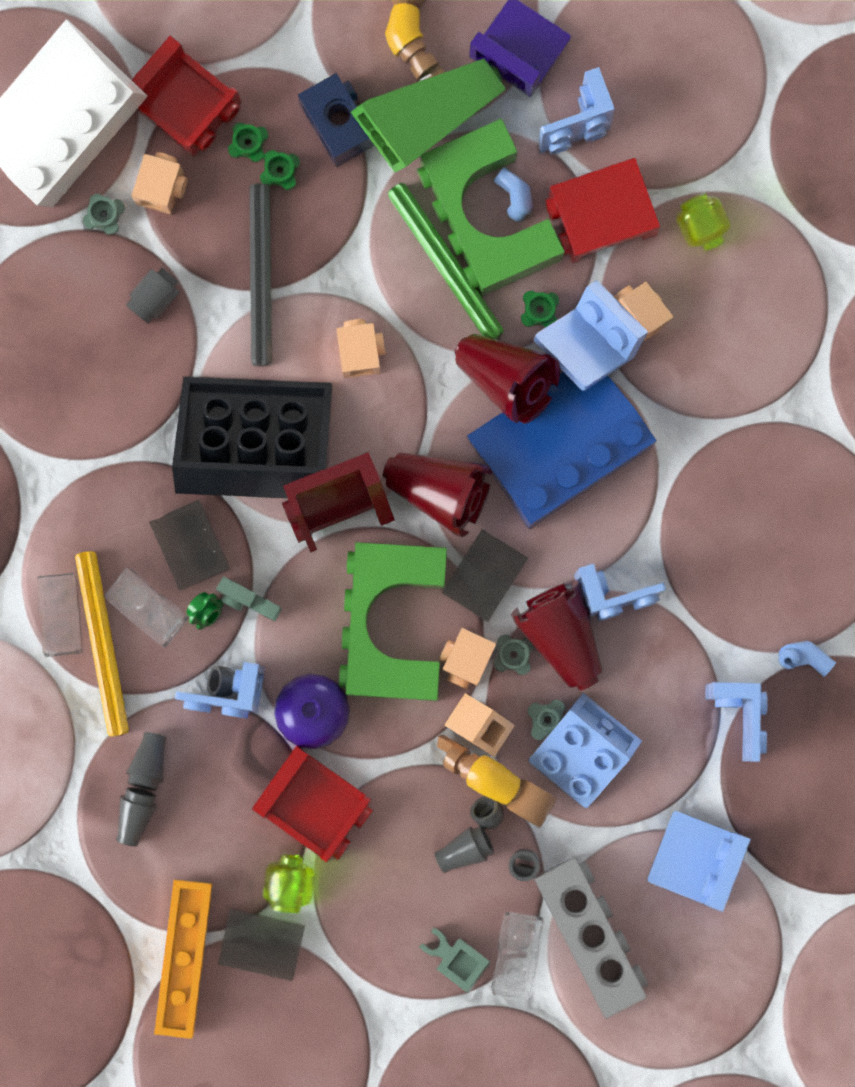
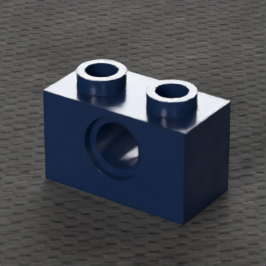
[298,73,375,167]

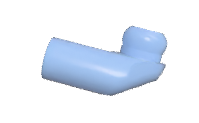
[494,167,533,222]
[779,641,836,677]

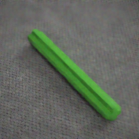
[388,183,504,339]

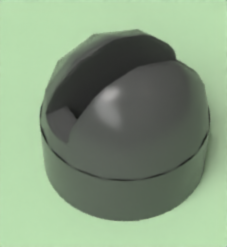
[207,666,235,697]
[470,796,504,829]
[509,849,540,881]

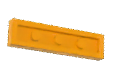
[154,879,213,1039]

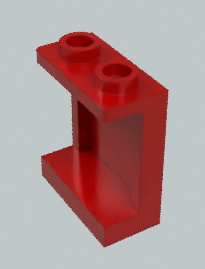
[131,35,241,157]
[545,158,660,263]
[252,746,373,863]

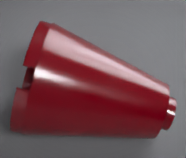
[455,334,561,424]
[383,452,492,537]
[511,580,602,691]

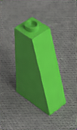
[351,59,506,173]

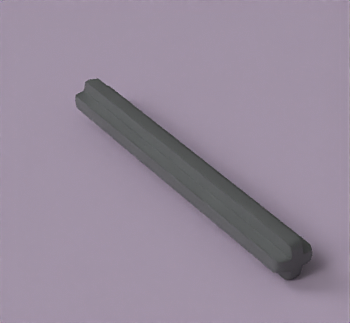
[249,183,272,367]

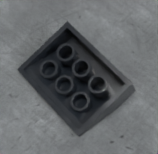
[172,377,332,498]

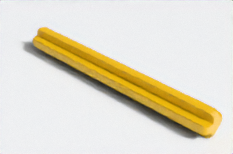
[75,551,129,737]

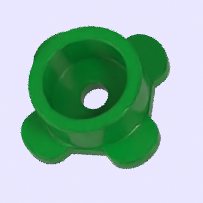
[228,122,269,163]
[260,150,300,190]
[521,290,559,328]
[186,592,224,630]

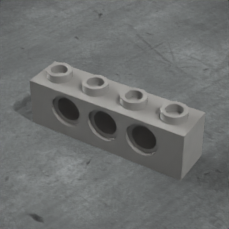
[533,857,648,1019]

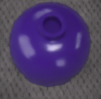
[274,673,350,749]

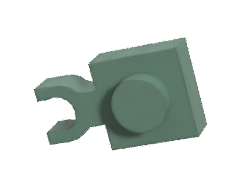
[216,576,282,622]
[419,927,491,994]

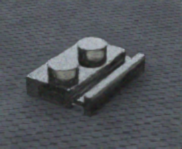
[149,500,231,591]
[442,529,528,623]
[218,908,306,981]

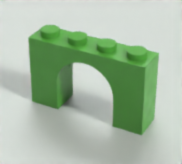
[417,118,564,296]
[339,542,447,701]

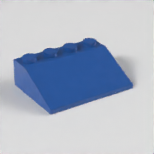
[466,372,657,529]

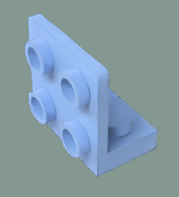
[538,67,615,154]
[534,280,648,391]
[574,564,666,622]
[175,662,265,719]
[705,682,767,762]
[529,693,642,808]
[647,811,750,912]

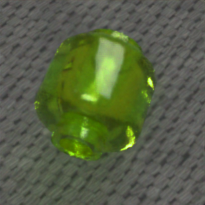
[676,192,731,251]
[263,854,315,913]

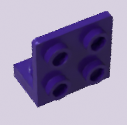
[470,0,571,98]

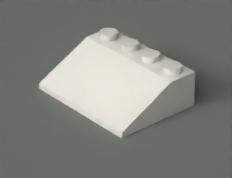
[0,20,148,207]

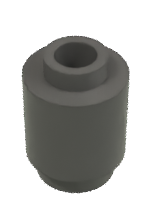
[126,268,180,324]

